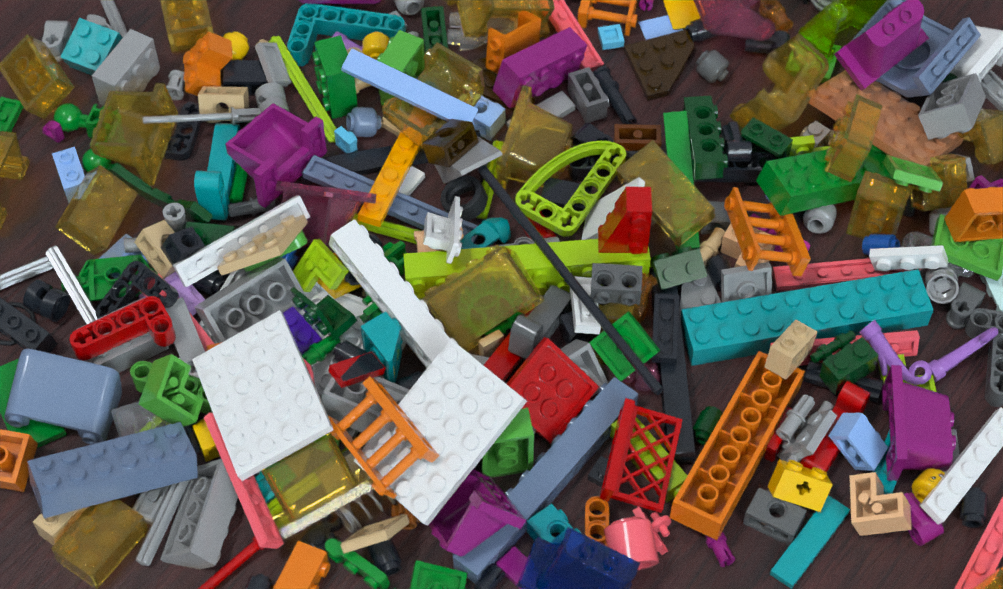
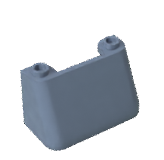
[4,349,122,445]

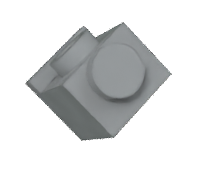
[800,121,831,148]

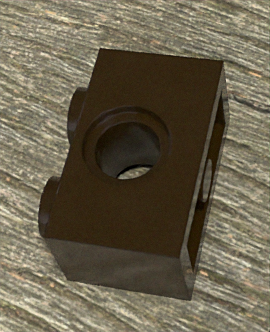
[422,119,479,167]

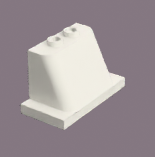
[950,26,1003,83]

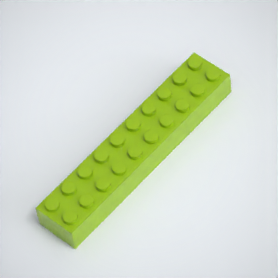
[404,239,651,303]

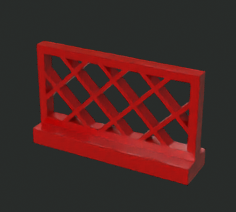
[599,398,683,513]

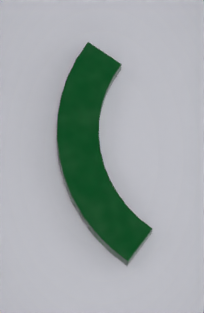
[105,163,213,223]

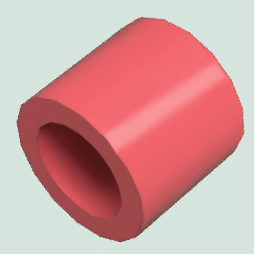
[604,517,659,573]

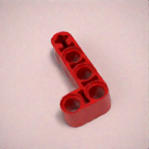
[69,296,176,361]
[800,381,871,473]

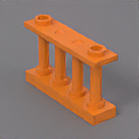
[578,0,638,36]
[724,187,811,277]
[328,376,440,499]

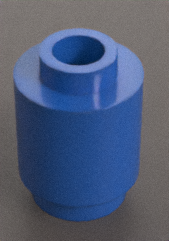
[862,234,900,256]

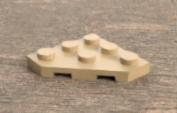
[217,214,308,275]

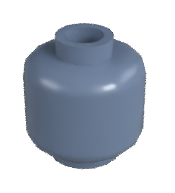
[346,107,381,137]

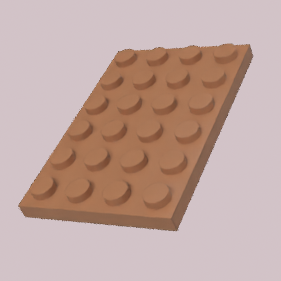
[805,70,964,167]

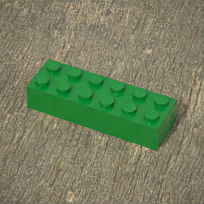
[756,141,896,216]

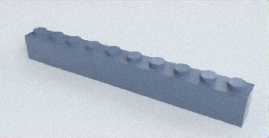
[453,377,638,584]

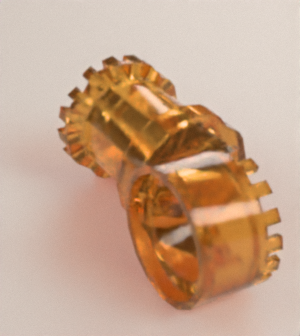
[759,0,794,32]
[629,272,658,324]

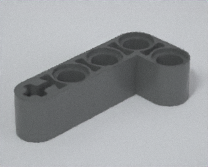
[508,285,572,359]
[965,308,1003,407]

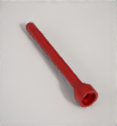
[198,535,269,589]

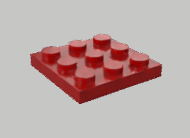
[507,337,599,444]

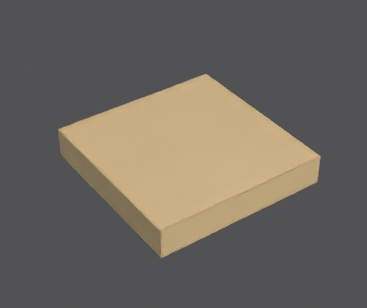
[340,514,410,553]

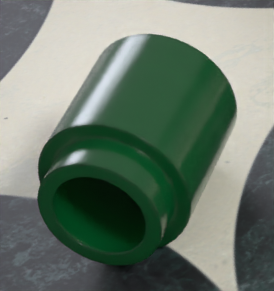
[693,406,723,445]

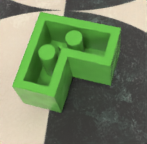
[138,354,204,427]

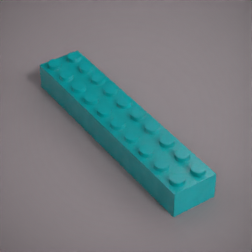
[680,269,933,366]

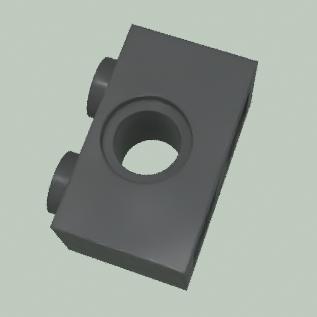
[743,488,807,546]

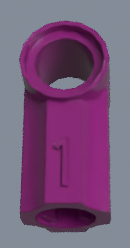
[904,492,944,546]

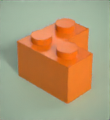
[183,31,233,96]

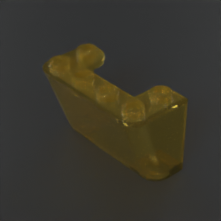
[423,245,545,352]

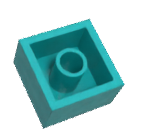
[60,18,123,75]

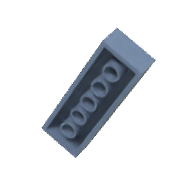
[28,422,198,518]

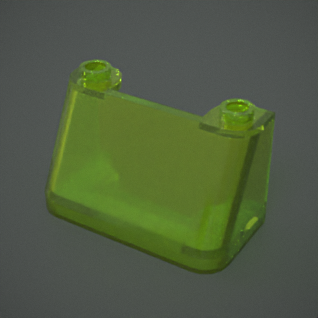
[797,0,887,63]

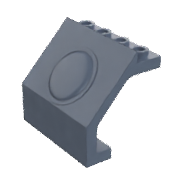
[853,0,981,97]

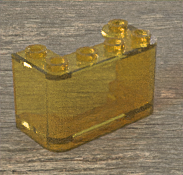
[729,33,829,131]

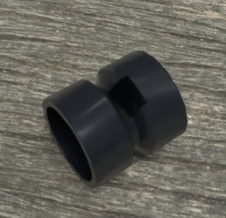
[23,279,70,322]

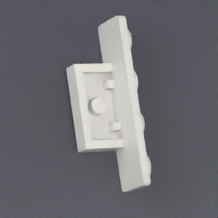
[423,196,463,264]

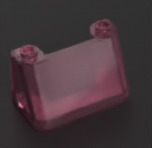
[694,0,776,41]

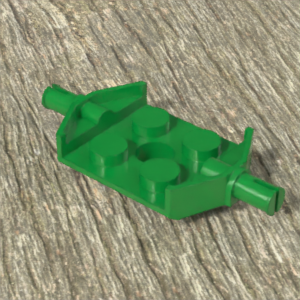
[61,255,157,305]

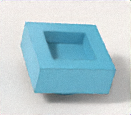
[598,24,625,50]
[334,126,358,154]

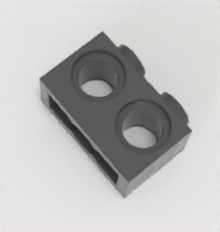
[590,263,642,306]

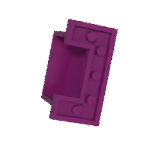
[834,0,929,91]
[226,103,327,208]
[882,365,956,481]
[429,469,526,557]

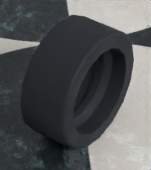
[440,176,488,221]

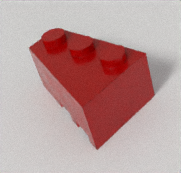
[598,187,652,255]

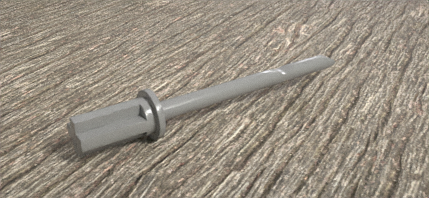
[143,107,261,125]

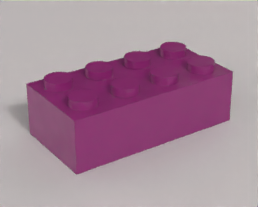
[493,27,587,108]

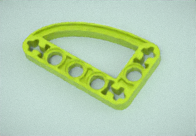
[515,141,626,237]

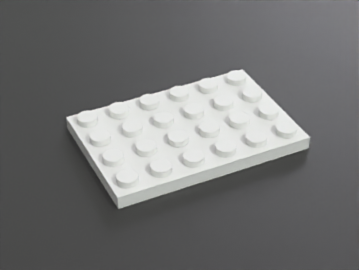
[192,310,334,481]
[353,339,527,526]

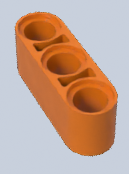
[584,496,609,577]

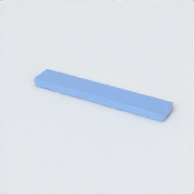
[341,49,478,122]

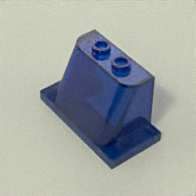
[517,527,640,589]

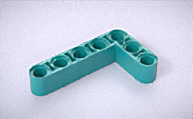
[287,4,406,67]
[194,123,241,220]

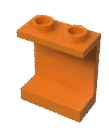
[486,10,541,74]

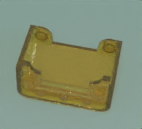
[382,42,484,152]

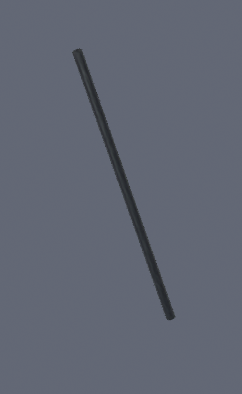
[478,165,664,395]

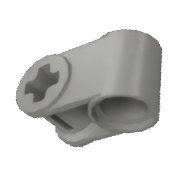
[42,20,71,62]

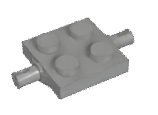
[777,401,837,462]

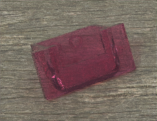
[276,181,376,248]

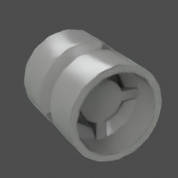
[255,83,289,113]
[925,264,959,304]

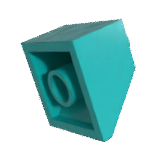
[360,311,403,383]

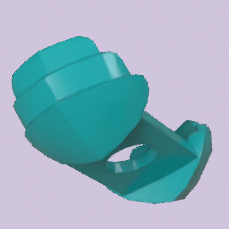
[460,217,511,249]

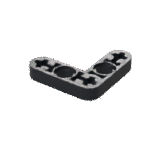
[125,102,202,161]
[96,261,178,319]

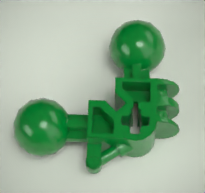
[54,103,128,176]

